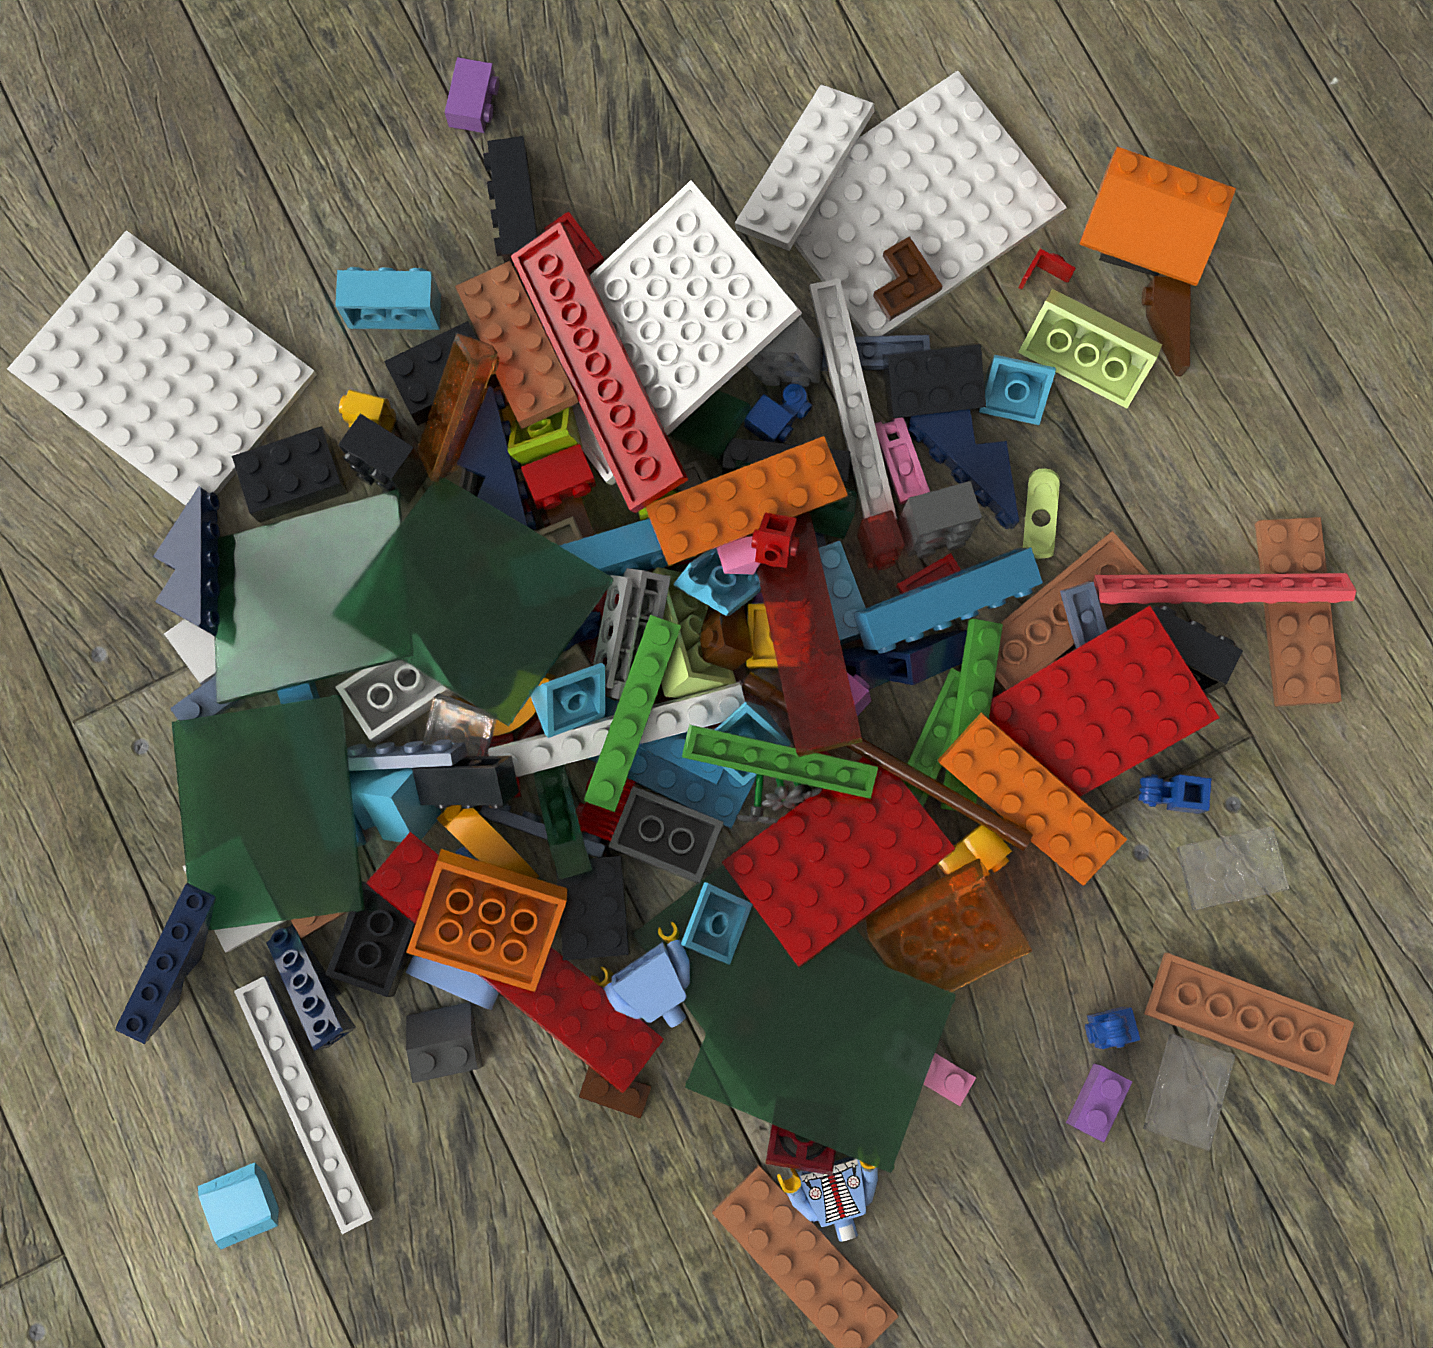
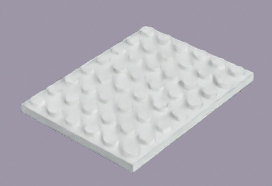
[794,71,1067,337]
[540,181,802,485]
[7,230,317,506]

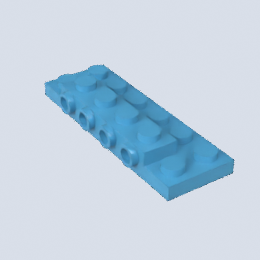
[586,696,757,829]

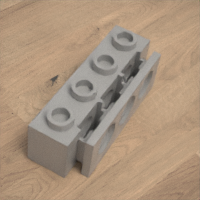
[593,568,671,699]

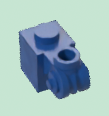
[744,384,812,443]
[1138,774,1212,814]
[1085,1006,1140,1049]

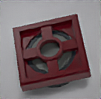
[766,1096,842,1176]

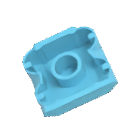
[673,548,765,616]
[198,1162,279,1250]

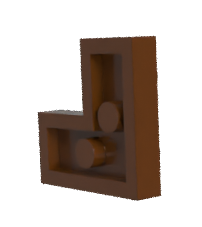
[873,236,943,321]
[579,1066,651,1119]

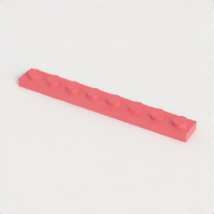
[1094,573,1356,605]

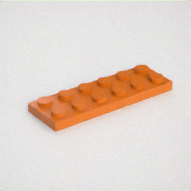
[645,436,848,567]
[938,712,1127,886]

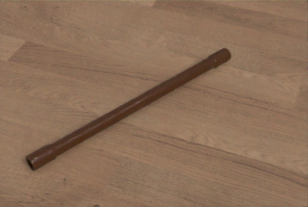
[741,672,1033,851]

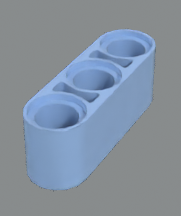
[406,955,499,1010]

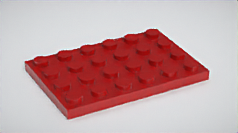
[989,605,1220,797]
[722,757,956,968]

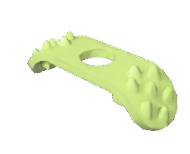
[1023,469,1060,560]

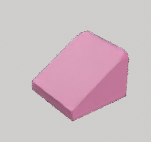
[717,536,760,575]

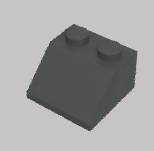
[406,1002,483,1083]

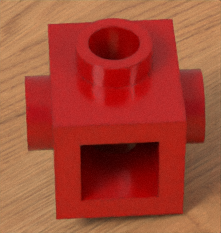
[751,512,800,568]

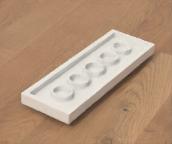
[735,84,875,251]

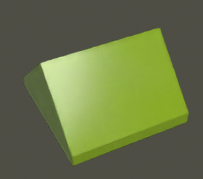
[507,406,583,466]

